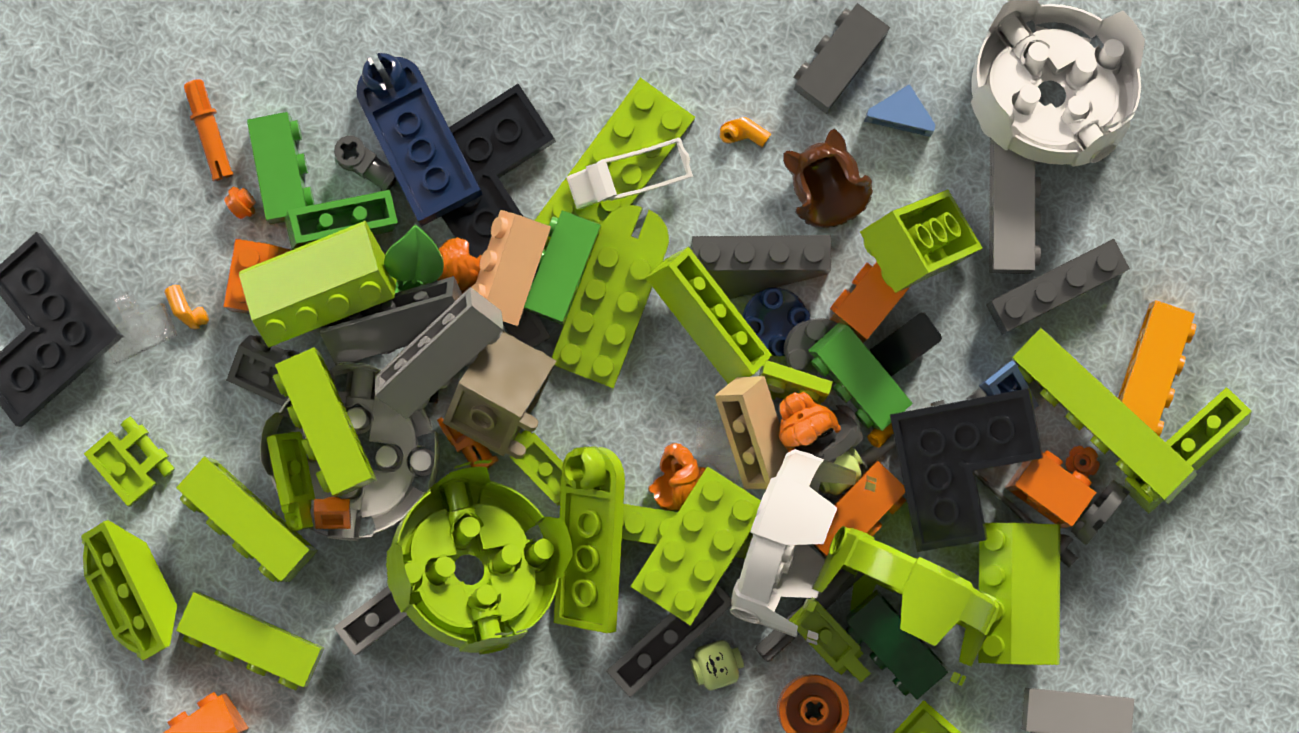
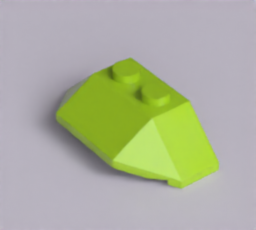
[81,520,177,661]

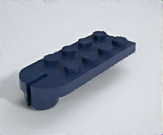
[356,53,483,227]

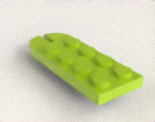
[552,205,669,388]
[554,446,625,634]

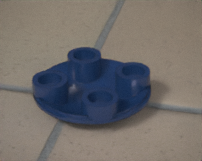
[742,287,810,356]

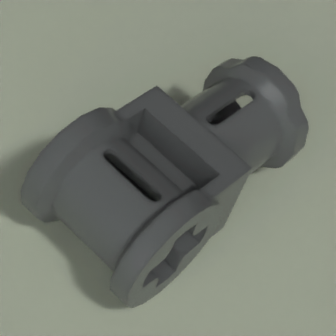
[334,136,397,192]

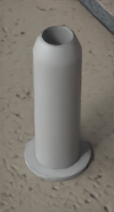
[860,434,896,471]

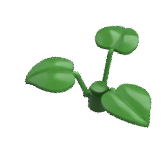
[384,225,444,293]

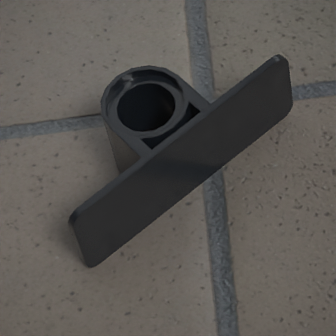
[869,312,942,377]

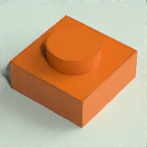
[314,497,351,529]

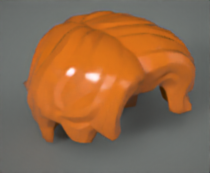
[437,237,482,294]

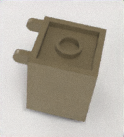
[443,331,556,459]

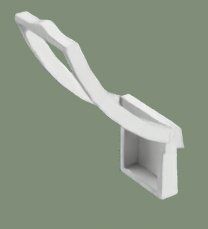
[566,138,693,209]

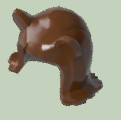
[783,129,873,228]

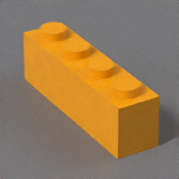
[1118,300,1196,437]

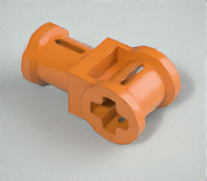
[437,417,499,468]

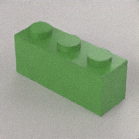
[247,112,315,225]
[284,190,398,250]
[524,210,601,325]
[808,323,913,431]

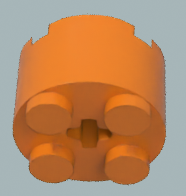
[777,674,849,733]

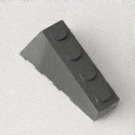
[692,235,831,300]

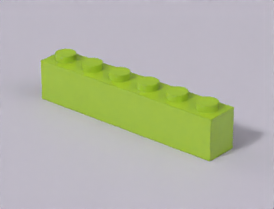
[1012,328,1198,504]

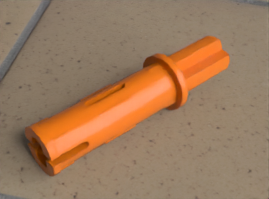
[184,79,234,181]

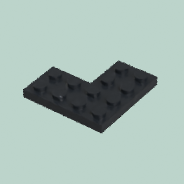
[441,84,556,259]
[0,232,124,427]
[890,388,1043,552]

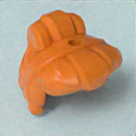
[779,392,841,452]
[648,443,706,511]

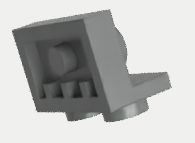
[226,335,300,408]

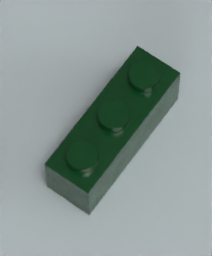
[846,589,948,700]

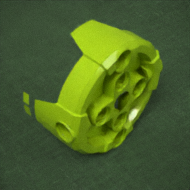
[386,460,573,655]
[802,526,1000,686]

